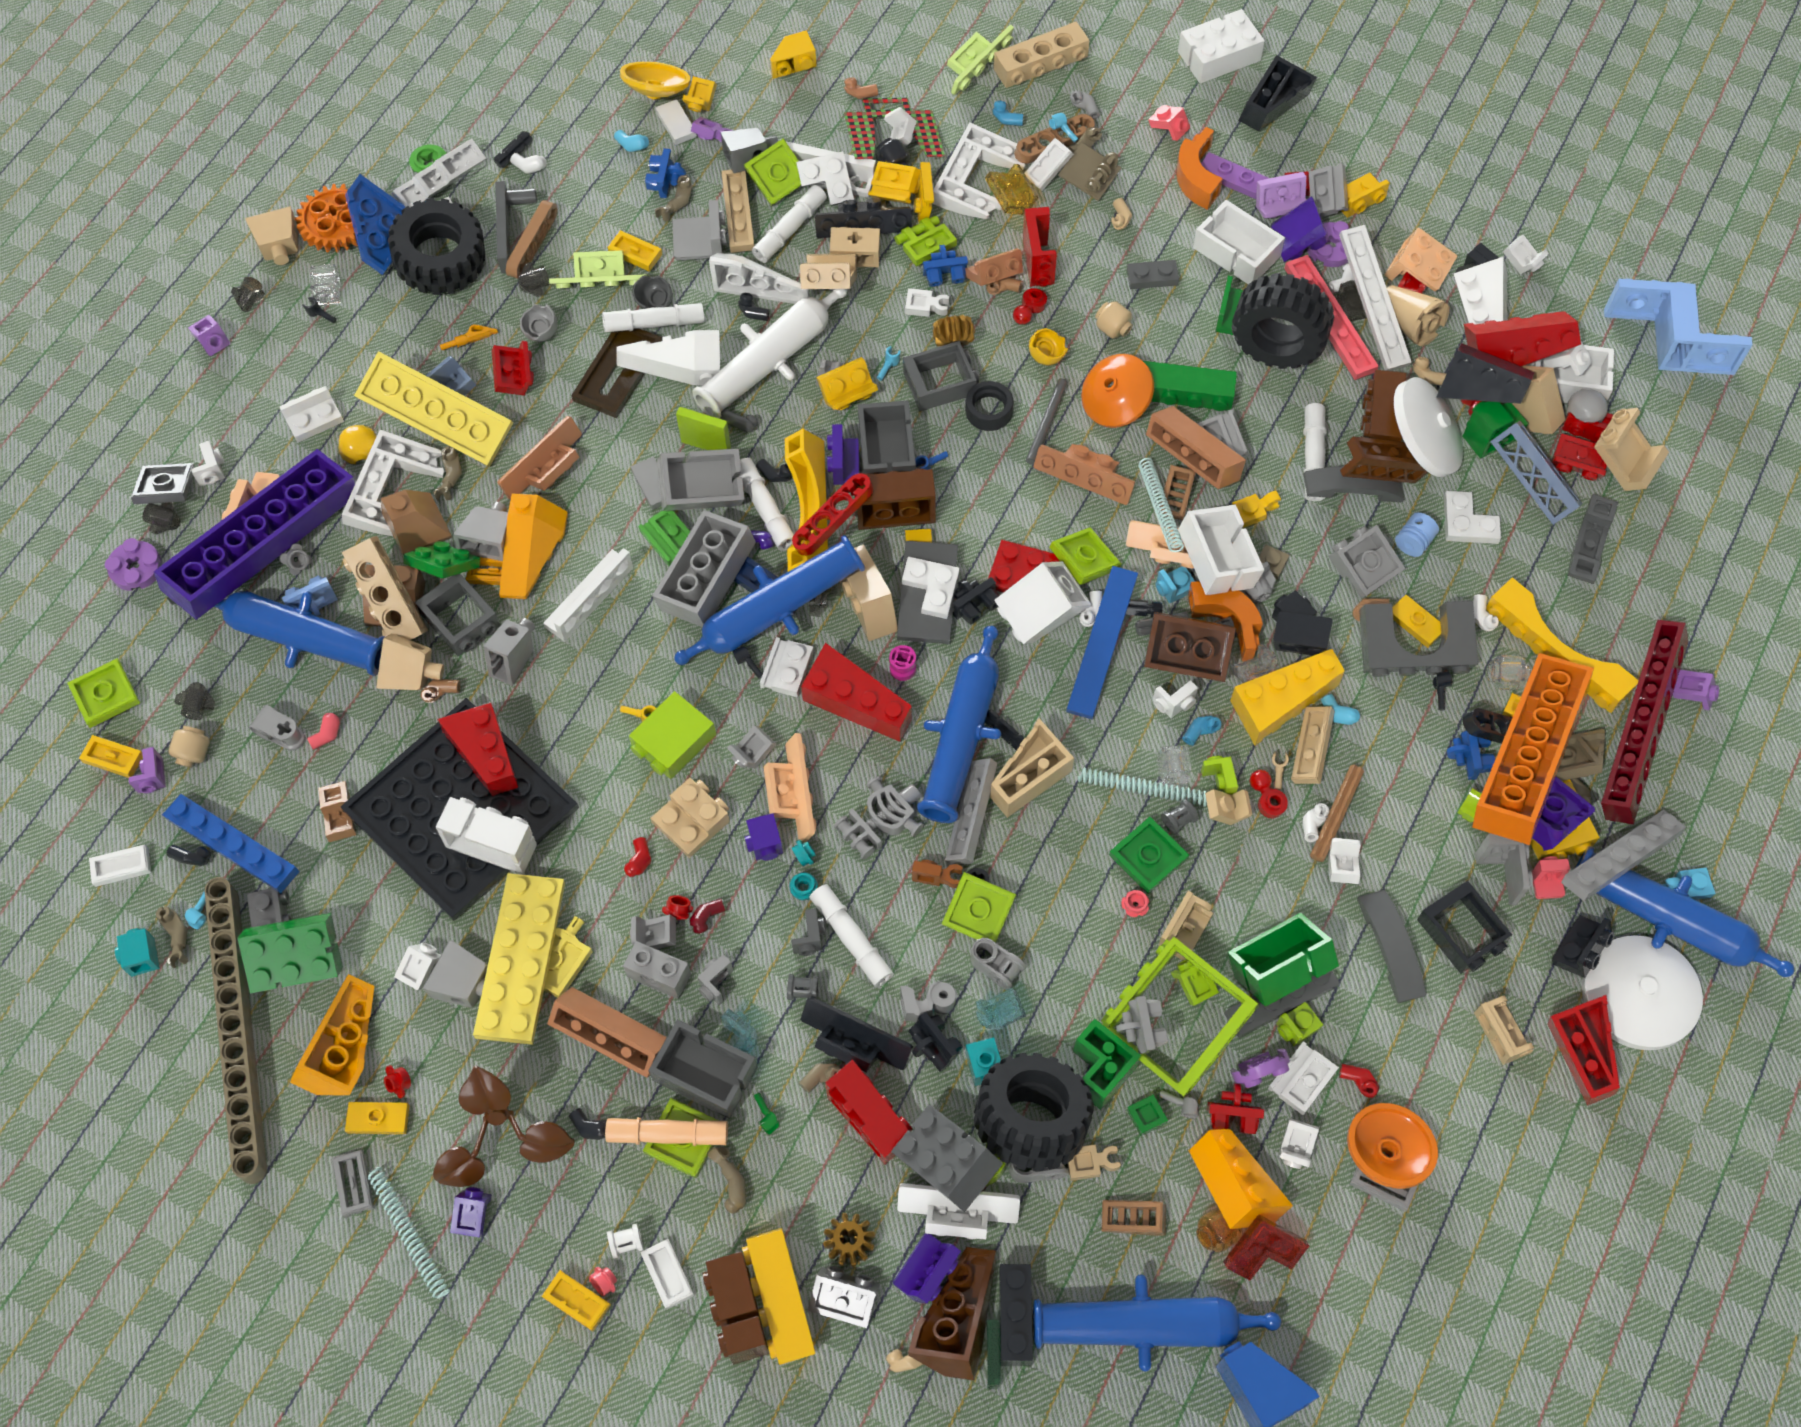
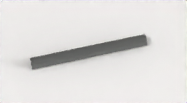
[1026,378,1068,465]

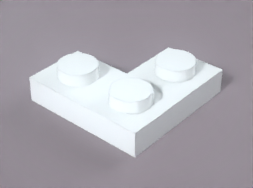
[796,151,854,205]
[1444,491,1501,544]
[902,557,960,619]

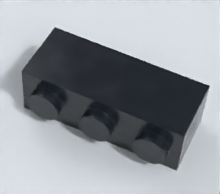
[999,1264,1033,1366]

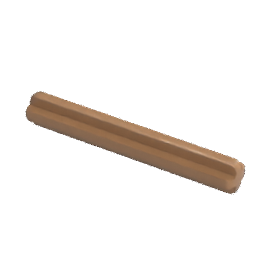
[1310,765,1364,862]

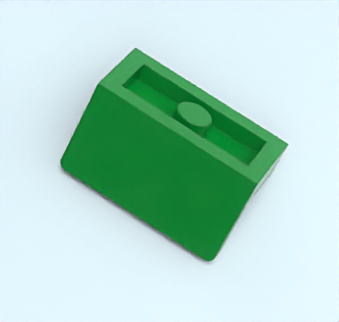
[1216,275,1243,335]

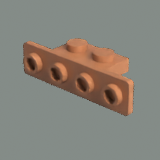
[497,416,582,500]
[1033,444,1135,505]

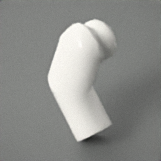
[1473,594,1499,631]

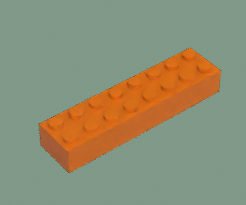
[1472,653,1594,845]

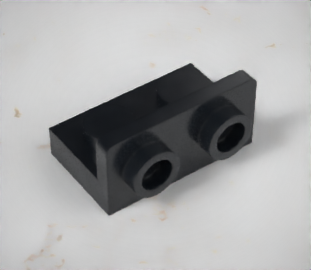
[1552,915,1614,978]

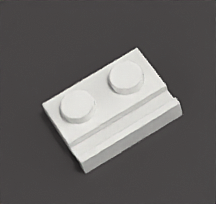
[760,637,814,697]
[1268,1041,1339,1115]

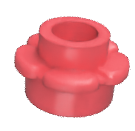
[1121,890,1149,917]
[589,1267,617,1297]

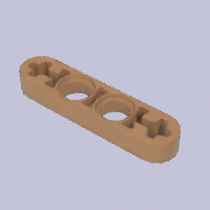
[1014,114,1095,164]
[506,200,558,279]

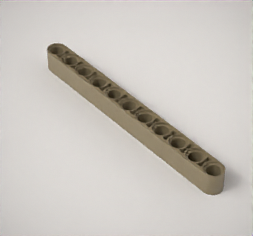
[205,877,267,1184]

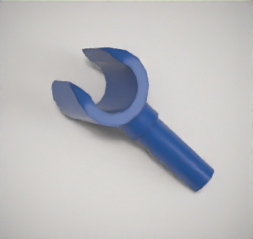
[915,451,948,470]

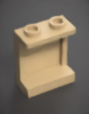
[800,254,857,289]
[1594,408,1669,491]

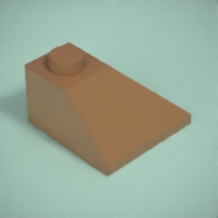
[381,489,452,556]

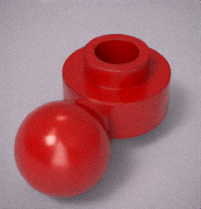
[1013,288,1047,325]
[1249,769,1288,819]

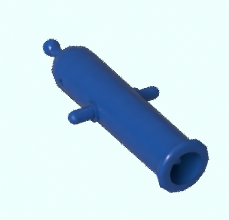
[674,535,865,665]
[214,591,385,676]
[917,626,1001,823]
[1574,846,1794,978]
[1033,1274,1281,1372]

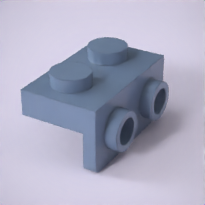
[426,356,476,396]

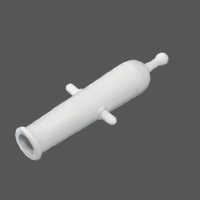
[692,289,847,418]

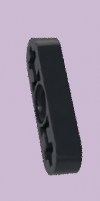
[1463,708,1513,744]

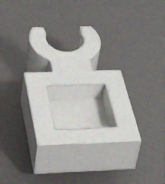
[905,288,949,317]

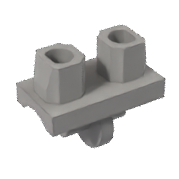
[1116,996,1168,1054]

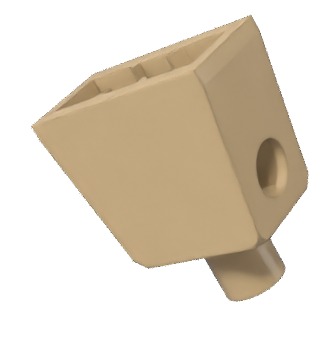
[245,206,299,265]
[376,634,444,690]

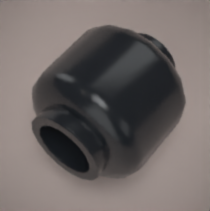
[876,138,911,166]

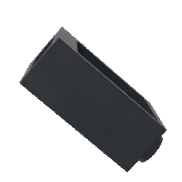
[1417,880,1512,974]

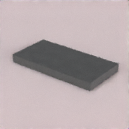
[897,541,958,644]

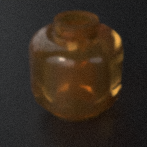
[1196,1207,1243,1253]

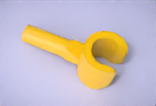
[620,705,656,722]

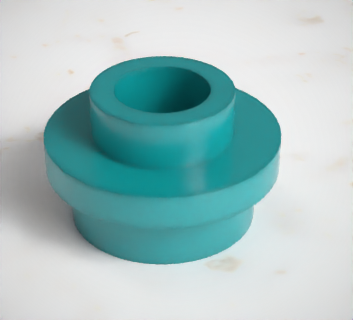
[792,839,816,867]
[789,873,818,901]

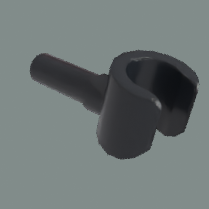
[302,297,337,323]
[732,647,763,679]
[1432,672,1452,711]

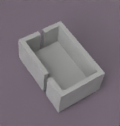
[657,449,744,511]

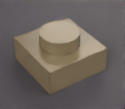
[1259,544,1289,580]

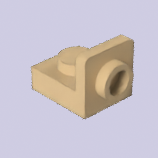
[1205,789,1252,825]

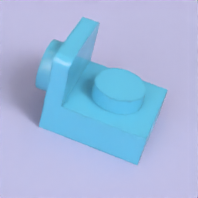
[1156,566,1195,603]

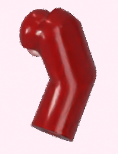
[1339,1063,1379,1098]

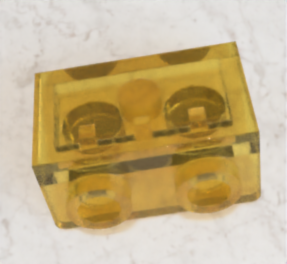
[985,164,1038,215]

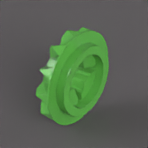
[409,144,446,173]

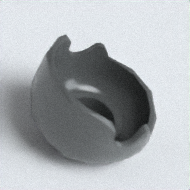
[632,275,673,309]

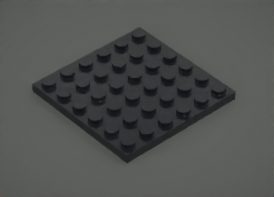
[341,698,579,921]

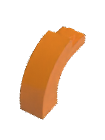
[1176,127,1223,210]
[1188,581,1263,661]

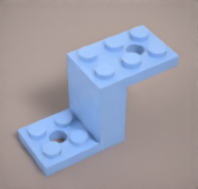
[1604,279,1752,375]

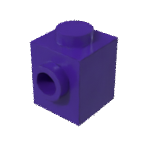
[744,813,783,861]

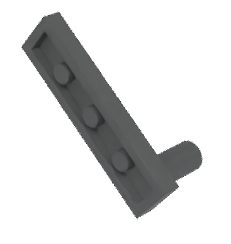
[495,181,537,274]

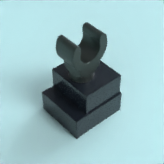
[1454,243,1499,278]

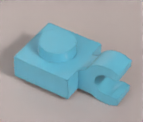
[1662,867,1716,900]

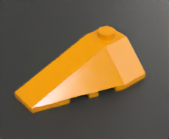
[499,494,568,599]
[290,974,374,1095]

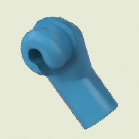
[992,100,1023,126]
[1182,716,1222,746]

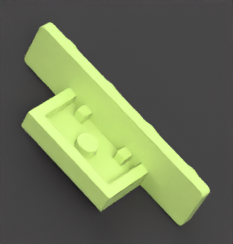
[947,24,1014,95]
[549,250,649,288]

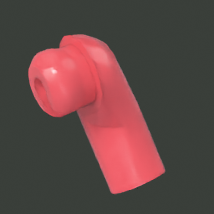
[307,713,340,750]

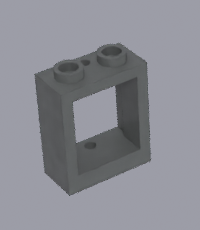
[903,341,979,412]
[415,574,501,656]

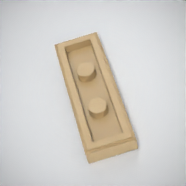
[1291,706,1335,784]

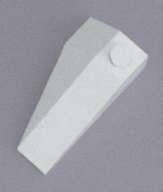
[709,253,809,304]
[617,330,720,385]

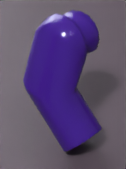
[751,530,773,550]

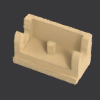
[1158,891,1213,960]
[1474,996,1534,1065]

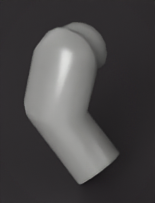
[1070,90,1100,120]

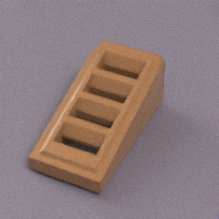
[1160,465,1196,521]
[1101,1200,1166,1236]

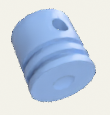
[1395,512,1439,557]

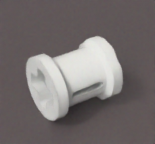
[607,1223,644,1259]

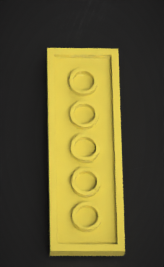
[354,351,514,467]
[473,873,565,1045]

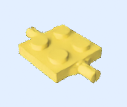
[544,916,593,998]

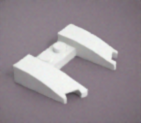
[932,122,1025,219]
[342,430,444,536]

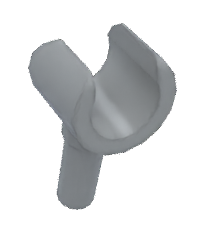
[1159,1090,1199,1119]

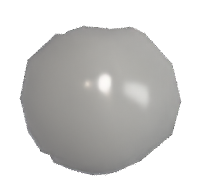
[520,304,557,342]
[1567,389,1608,423]

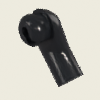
[738,292,770,321]
[568,1108,607,1140]

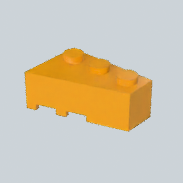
[1188,1129,1293,1229]

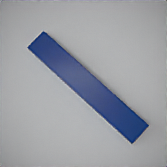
[1066,566,1138,720]

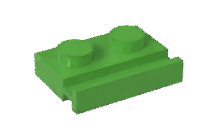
[638,511,690,567]

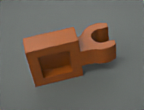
[912,860,963,888]

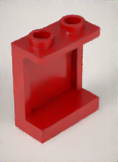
[1023,206,1057,287]

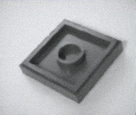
[131,463,195,504]

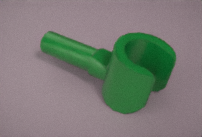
[754,1093,779,1135]

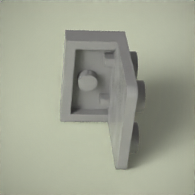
[672,200,726,260]
[1475,833,1533,905]

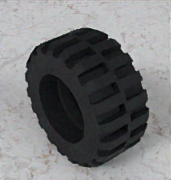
[388,198,486,295]
[1232,273,1334,369]
[974,1053,1094,1171]

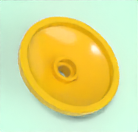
[620,62,690,99]

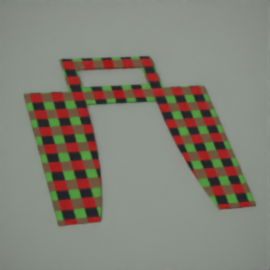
[844,97,945,159]

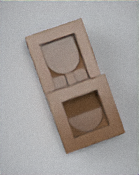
[318,781,356,842]

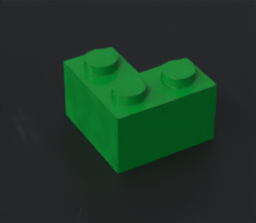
[1462,401,1529,459]
[1073,1018,1141,1110]

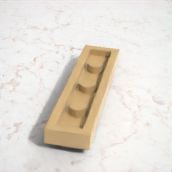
[721,170,754,253]

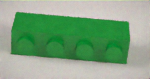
[1143,361,1237,411]

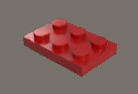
[988,540,1061,593]

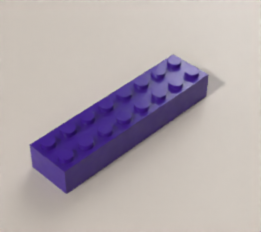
[153,449,355,620]

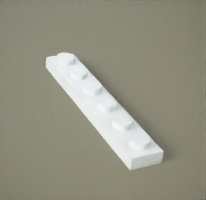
[1339,225,1411,371]

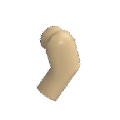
[1111,198,1132,230]
[1413,357,1447,385]
[886,1349,922,1373]

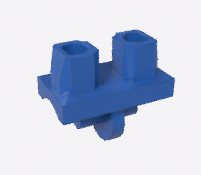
[645,148,686,198]
[922,245,968,287]
[1447,731,1495,780]

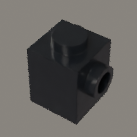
[1272,590,1317,622]

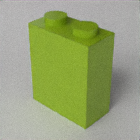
[629,691,716,779]

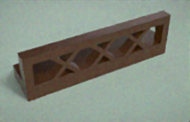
[1340,436,1428,484]

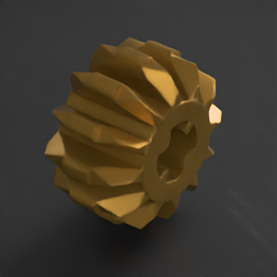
[932,315,975,347]
[823,1213,875,1267]

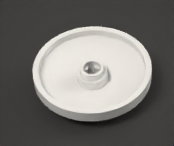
[1394,377,1463,477]
[1582,935,1703,1050]

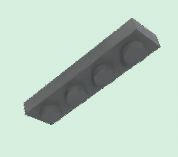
[1224,970,1340,1039]

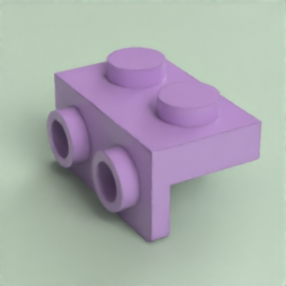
[1256,172,1307,218]

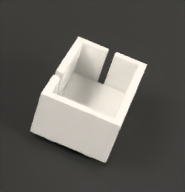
[1178,9,1265,83]
[1193,200,1285,284]
[1528,345,1614,403]
[1178,505,1264,595]
[436,797,537,875]

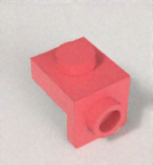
[1148,105,1190,141]
[1532,856,1570,899]

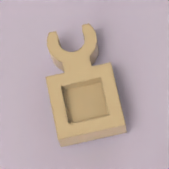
[1067,1144,1121,1181]

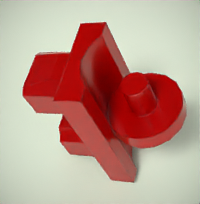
[1207,1083,1264,1134]

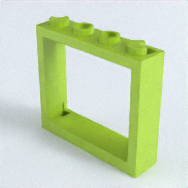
[1101,937,1259,1098]

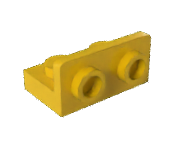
[1340,172,1390,218]
[816,357,878,410]

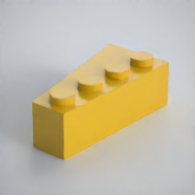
[1230,649,1345,746]
[742,1228,816,1365]

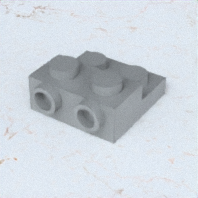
[1328,525,1405,598]

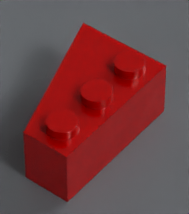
[437,702,518,796]
[1547,995,1620,1106]
[825,1059,913,1165]

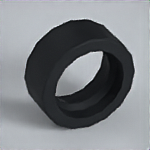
[965,381,1014,431]

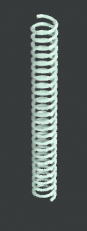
[1138,458,1184,552]
[1078,767,1207,807]
[368,1167,450,1299]

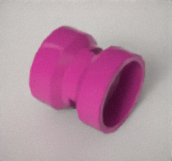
[889,645,916,681]

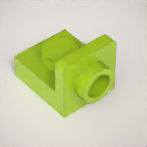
[1201,756,1238,795]
[1171,959,1219,1006]
[1276,1002,1323,1047]

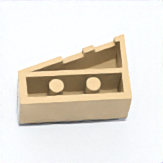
[841,544,898,641]
[990,718,1074,818]

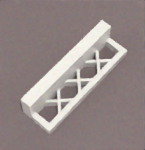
[786,141,876,198]
[543,548,633,642]

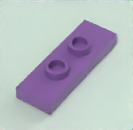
[1201,152,1269,199]

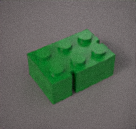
[1228,912,1339,1007]
[237,913,343,993]

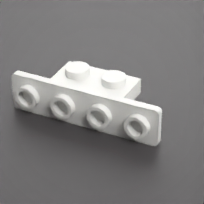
[897,1183,1020,1240]

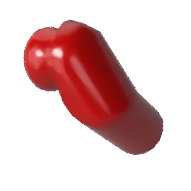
[624,837,651,877]

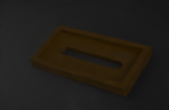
[571,328,663,418]

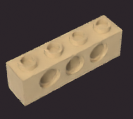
[994,21,1089,88]
[342,536,428,640]

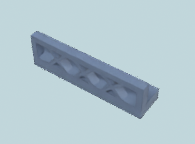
[1490,421,1583,525]

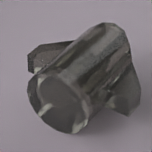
[518,262,551,297]
[231,277,265,312]
[142,502,181,534]
[174,682,215,720]

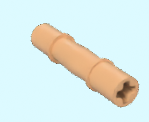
[605,1117,728,1146]

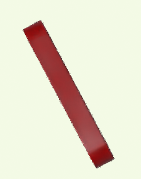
[792,473,873,556]

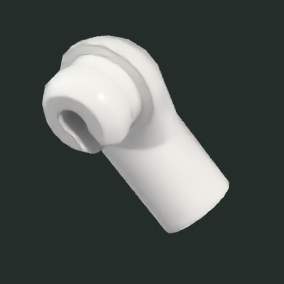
[510,153,547,174]
[1329,264,1355,293]
[1079,591,1103,627]
[1303,803,1330,842]

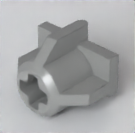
[1239,562,1276,603]

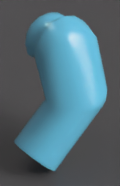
[614,130,649,152]
[1321,694,1360,725]

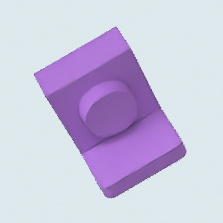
[188,315,230,356]
[1673,670,1719,710]
[129,747,166,793]

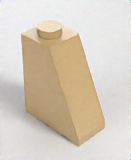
[1512,365,1566,434]

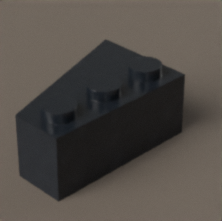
[1238,55,1317,132]
[1436,343,1535,404]

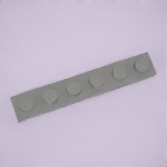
[1561,810,1686,901]

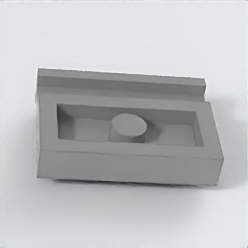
[1309,162,1348,217]
[1197,409,1249,457]

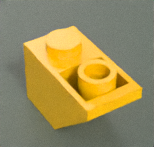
[770,30,817,79]

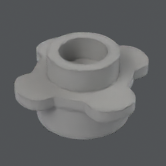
[280,544,312,575]

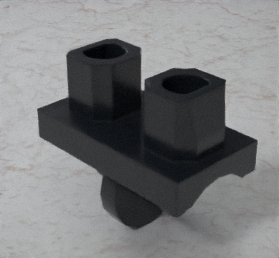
[953,577,999,625]
[908,1012,962,1072]

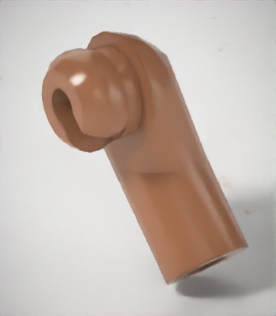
[844,77,878,99]

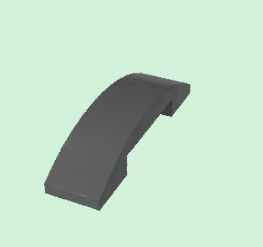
[1303,466,1405,502]
[1567,494,1618,584]
[1357,890,1426,1004]

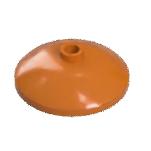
[1081,354,1154,428]
[1347,1103,1438,1189]

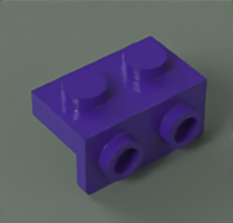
[827,424,859,485]
[893,1233,961,1304]

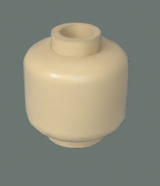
[1095,301,1133,339]
[168,726,210,768]

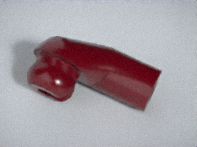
[690,898,725,934]

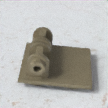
[1058,142,1121,201]

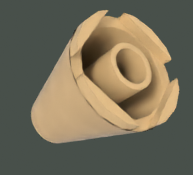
[1386,285,1450,347]

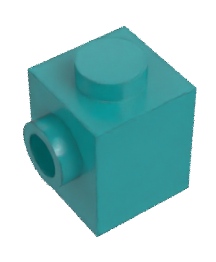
[114,928,160,977]
[965,1037,1001,1086]

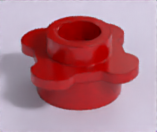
[662,895,694,920]
[384,1065,411,1099]

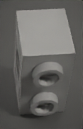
[623,941,691,999]

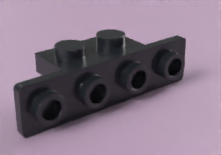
[815,198,912,238]
[800,996,913,1073]

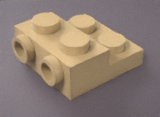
[650,778,730,858]

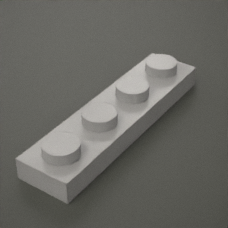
[945,758,998,865]

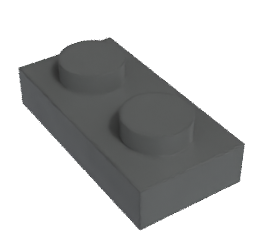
[1126,260,1179,289]

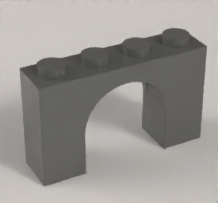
[1359,601,1478,677]

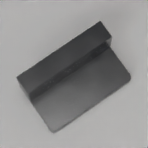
[1273,611,1333,656]

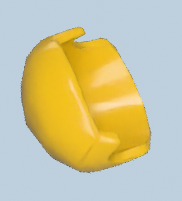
[1029,328,1068,366]
[338,425,377,464]

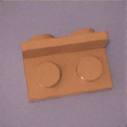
[965,248,1023,286]

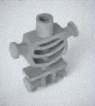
[834,776,924,860]

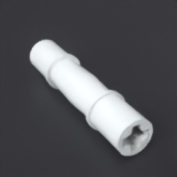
[752,185,827,263]
[602,303,704,332]
[1303,403,1327,502]
[738,458,794,551]
[810,884,894,988]

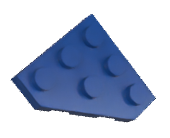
[345,174,405,275]

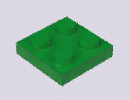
[403,542,480,579]
[1109,817,1189,894]

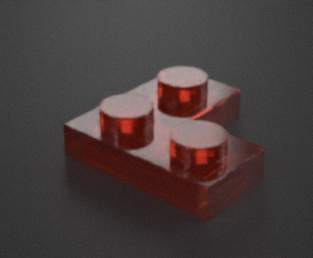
[1223,1214,1309,1281]

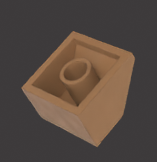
[363,564,426,627]

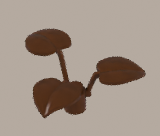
[433,1065,575,1187]

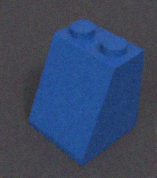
[1216,1341,1320,1427]

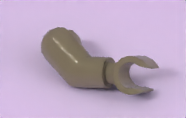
[1068,127,1102,153]
[655,175,692,221]
[433,446,462,500]
[156,906,188,968]
[707,1147,746,1214]

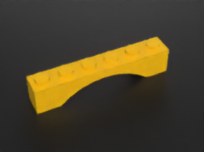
[785,428,828,571]
[1486,577,1639,713]

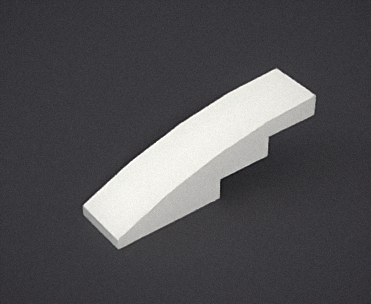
[391,138,486,207]

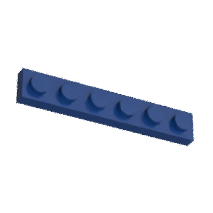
[162,794,300,893]

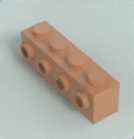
[1146,406,1246,489]
[547,987,667,1078]

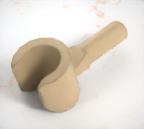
[1272,751,1289,790]

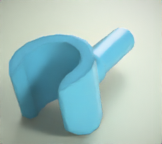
[1049,113,1078,143]
[877,346,900,381]
[185,890,206,930]

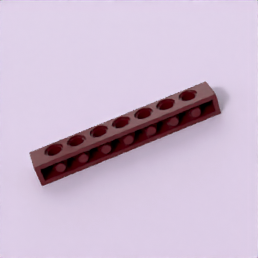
[1601,620,1689,825]

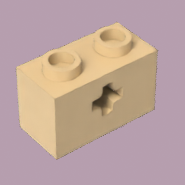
[830,227,880,268]

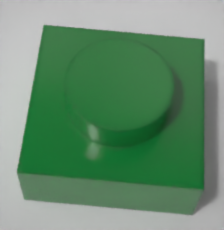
[1127,1094,1168,1136]

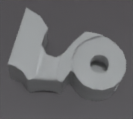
[900,982,956,1023]

